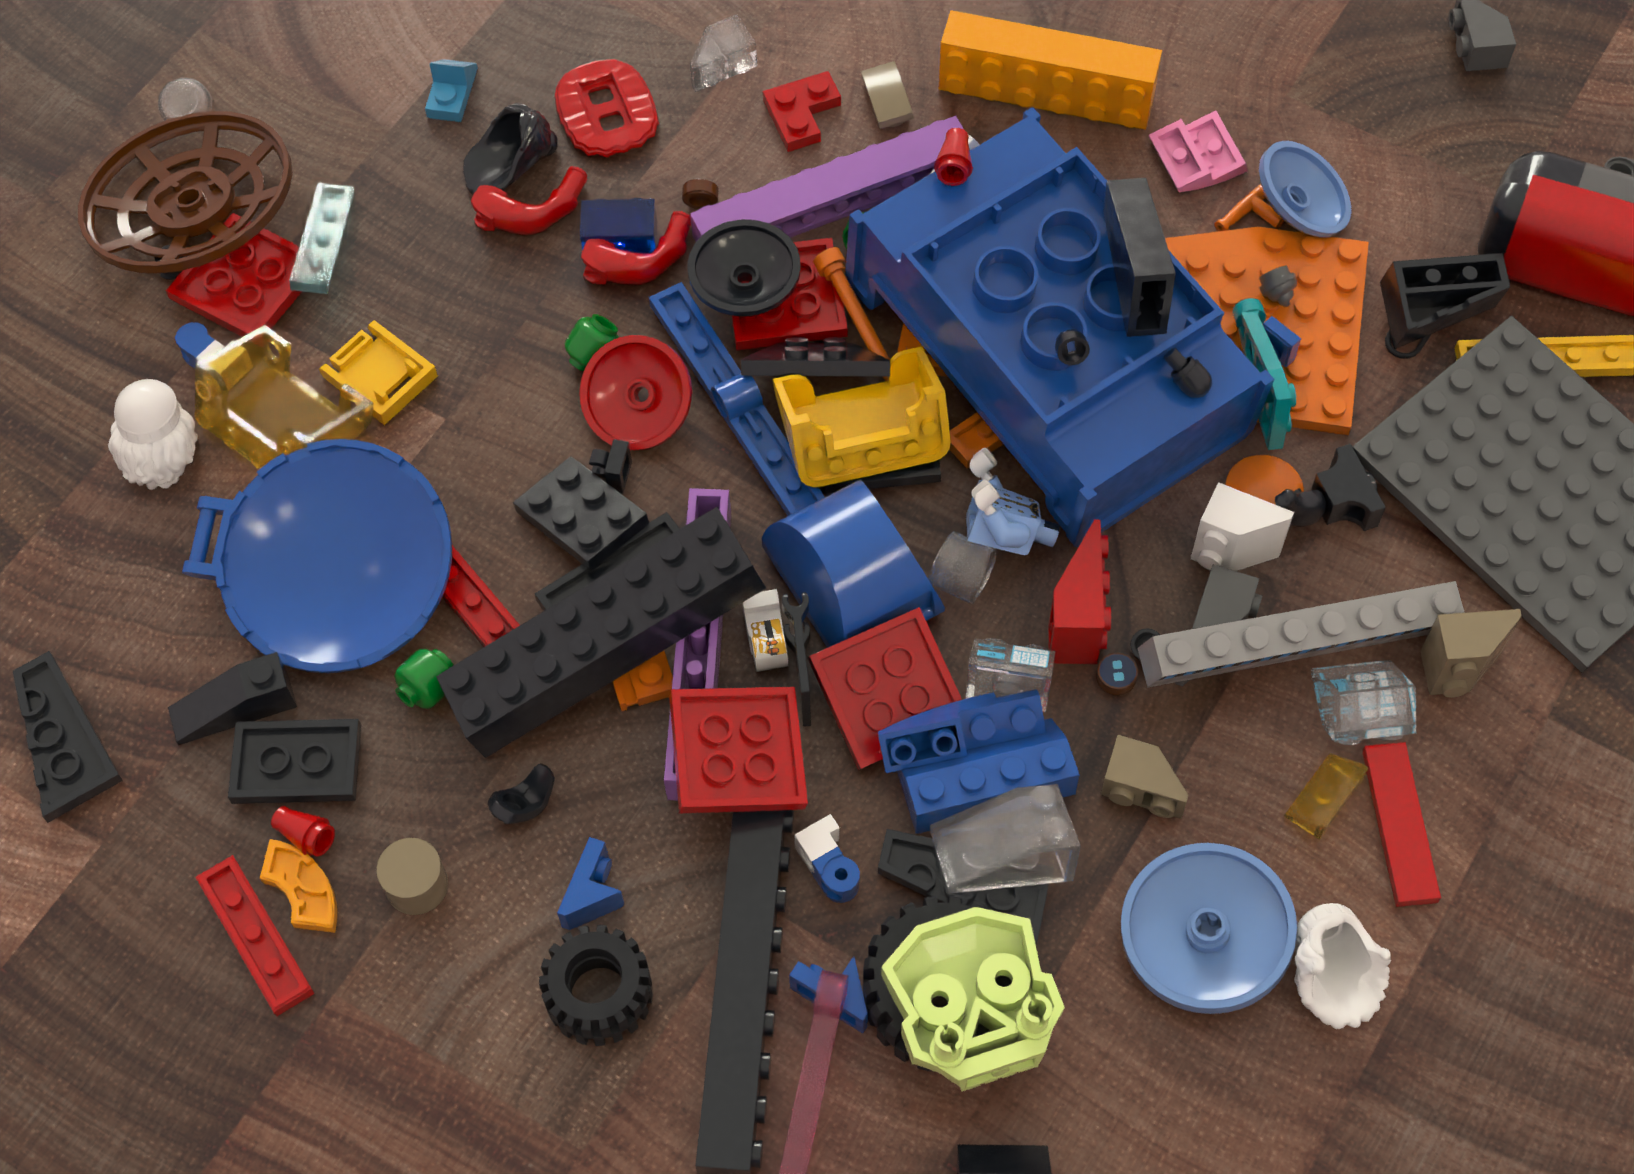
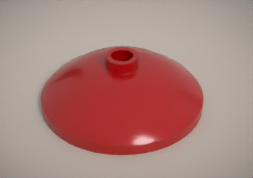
[580,335,692,451]

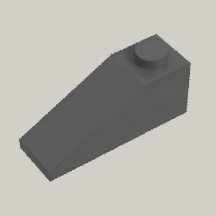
[1175,564,1263,686]

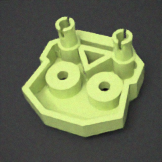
[881,907,1065,1092]

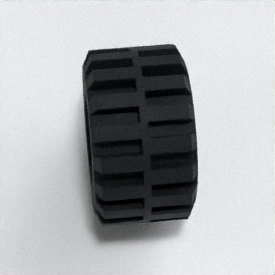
[539,925,653,1046]

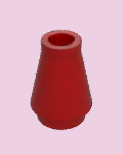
[934,128,973,186]
[271,806,335,857]

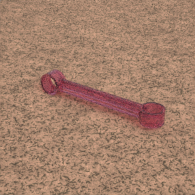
[779,970,849,1174]

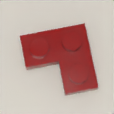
[763,71,841,152]

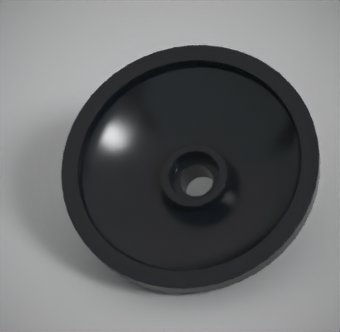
[687,219,801,316]

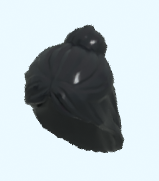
[463,103,558,194]

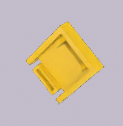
[319,320,438,425]

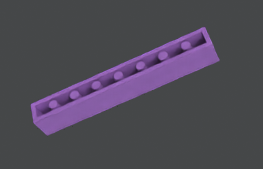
[690,116,964,242]
[664,488,731,801]

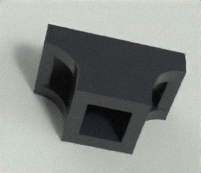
[1311,444,1386,531]

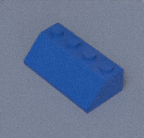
[897,718,1079,834]

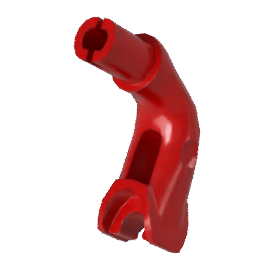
[471,166,588,235]
[581,211,691,285]

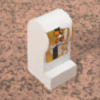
[742,589,788,672]

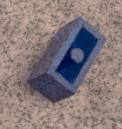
[580,198,657,254]

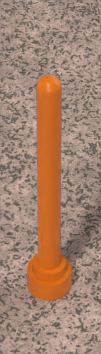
[813,247,890,381]

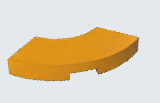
[260,839,337,933]

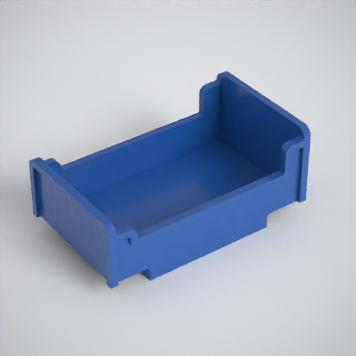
[845,107,1275,547]

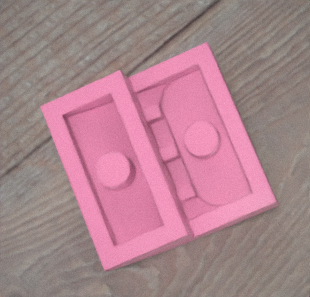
[1149,111,1248,192]

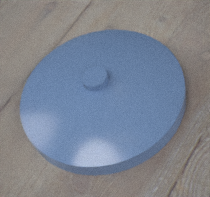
[1121,843,1297,1014]

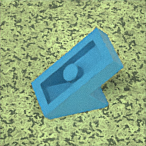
[425,59,478,122]

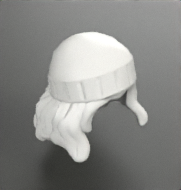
[108,379,198,490]
[1294,903,1391,1029]

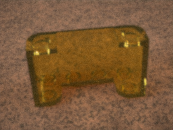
[194,325,374,469]

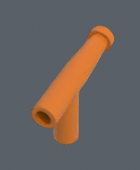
[1215,183,1284,231]

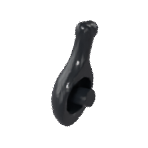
[1275,488,1326,527]

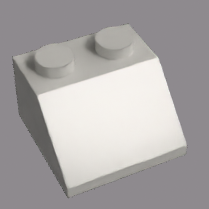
[1191,482,1294,571]

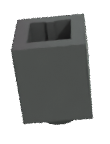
[1448,0,1516,71]

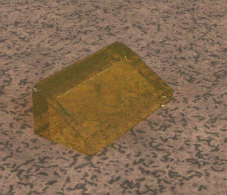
[1284,753,1369,840]

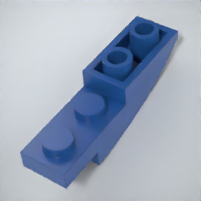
[878,689,1046,773]

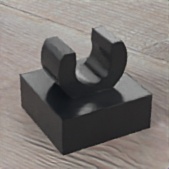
[589,439,632,494]

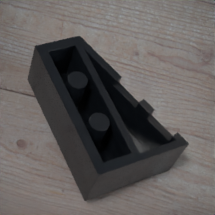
[1380,253,1510,350]

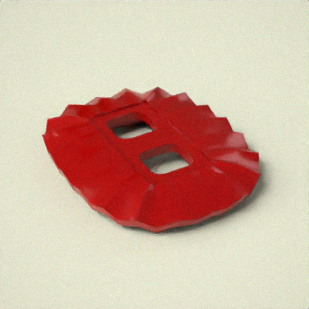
[554,59,659,158]

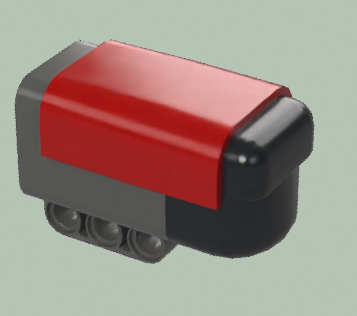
[1478,151,1634,317]

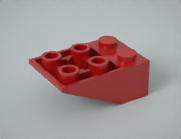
[1048,519,1111,664]

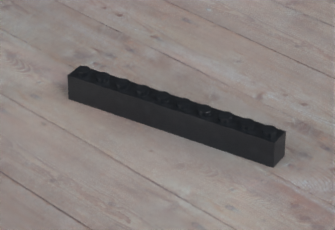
[695,810,794,1174]

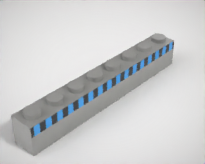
[1138,581,1465,688]

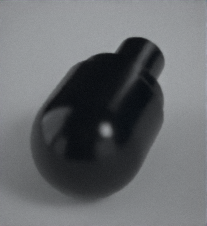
[1163,347,1212,398]

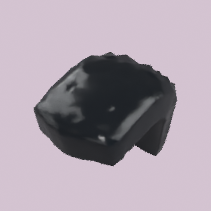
[487,763,555,824]

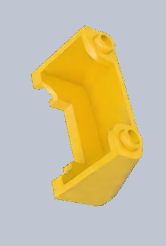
[773,346,951,487]

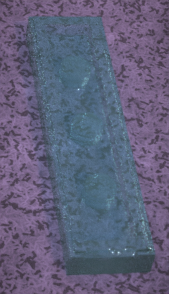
[290,183,355,294]

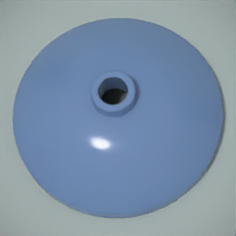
[1259,141,1351,237]

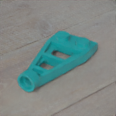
[1232,298,1296,450]

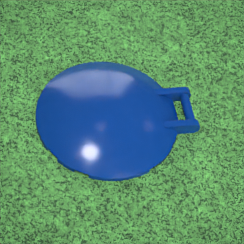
[182,439,452,673]

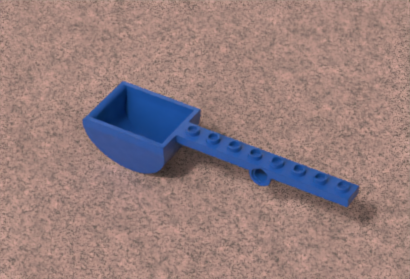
[649,282,945,648]

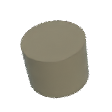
[377,838,448,915]

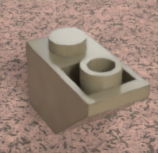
[1101,735,1188,818]

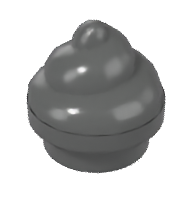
[1259,266,1297,307]

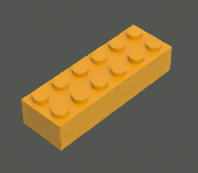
[939,10,1162,130]

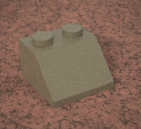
[1420,609,1522,698]

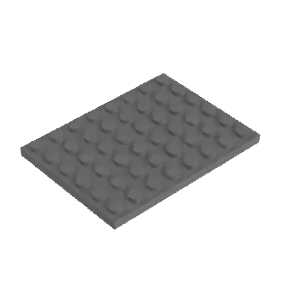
[1352,315,1634,673]

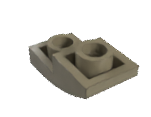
[861,61,914,129]

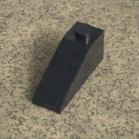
[168,652,297,745]

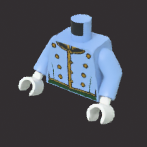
[966,448,1060,555]

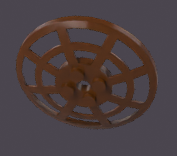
[78,111,293,273]

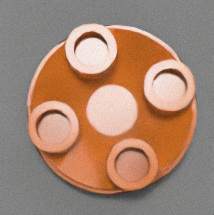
[1225,455,1304,505]

